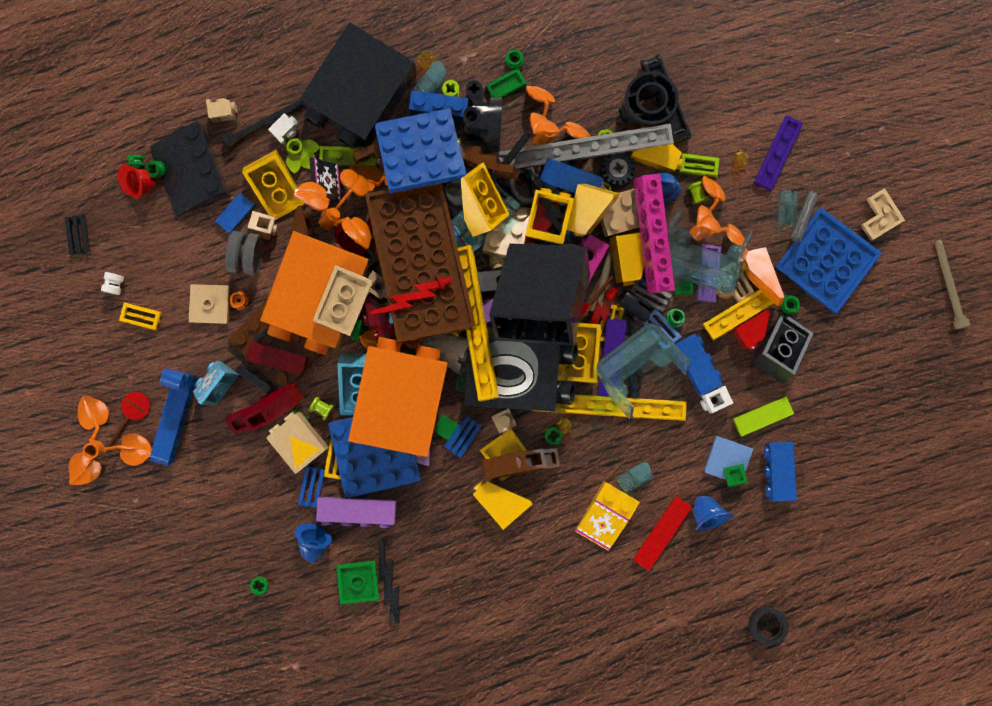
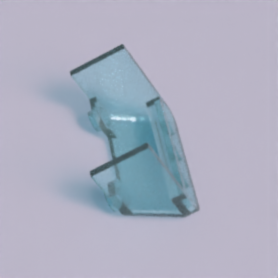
[668,210,753,293]
[596,324,691,419]

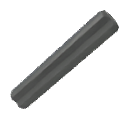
[791,191,818,242]

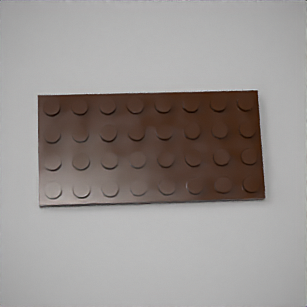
[365,183,476,344]

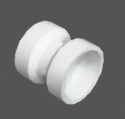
[101,272,124,295]

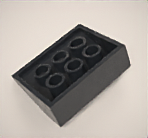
[150,121,230,216]

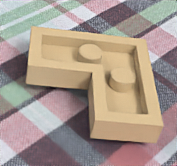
[861,188,905,241]

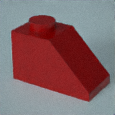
[732,309,770,350]

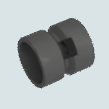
[444,180,464,217]

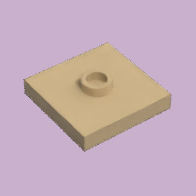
[189,284,230,324]

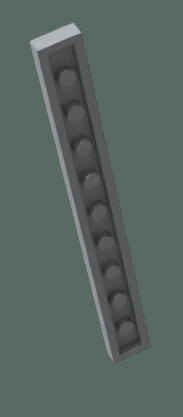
[486,124,674,169]

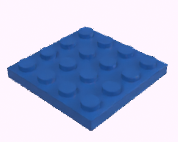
[375,108,466,194]
[774,207,882,314]
[328,417,422,498]

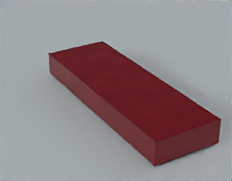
[245,342,307,375]

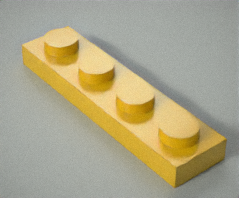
[703,290,774,341]

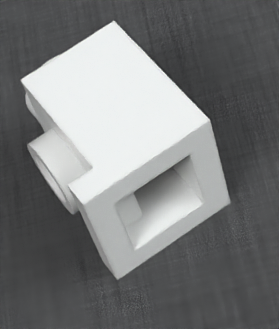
[268,113,299,147]
[700,386,733,413]

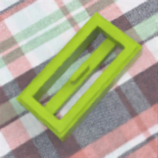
[679,153,719,178]

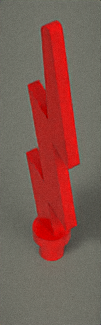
[370,276,452,316]
[583,287,619,324]

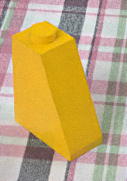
[630,126,683,174]
[567,184,620,237]
[609,233,644,286]
[473,480,532,530]

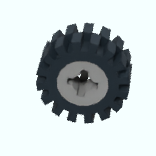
[600,152,636,188]

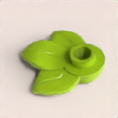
[286,138,320,174]

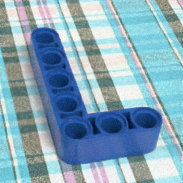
[150,368,197,466]

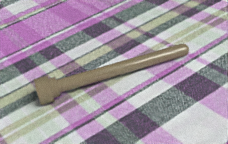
[589,233,619,313]
[935,240,971,329]

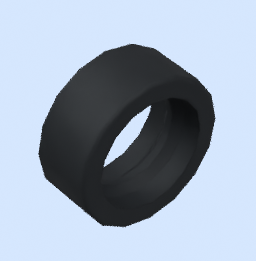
[503,168,540,207]
[748,606,789,646]

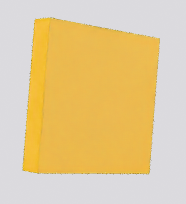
[480,429,527,481]

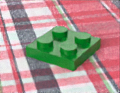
[336,560,380,604]

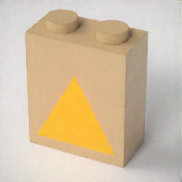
[266,412,329,474]

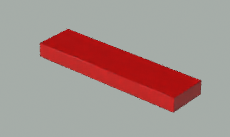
[633,496,692,571]

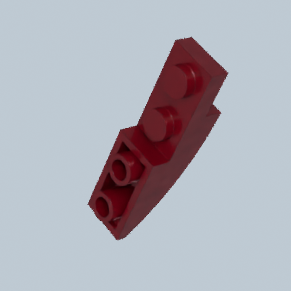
[362,293,396,343]
[225,383,304,435]

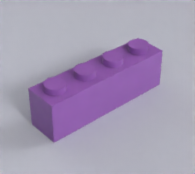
[316,497,397,528]

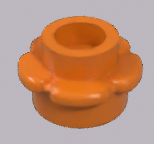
[230,291,249,310]

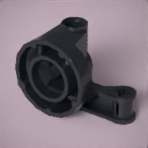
[618,53,691,145]
[463,80,502,172]

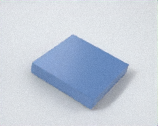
[703,436,753,480]

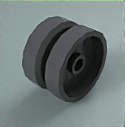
[225,231,264,276]

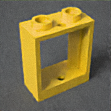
[525,188,574,246]

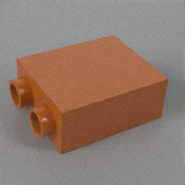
[260,231,371,355]
[348,337,447,457]

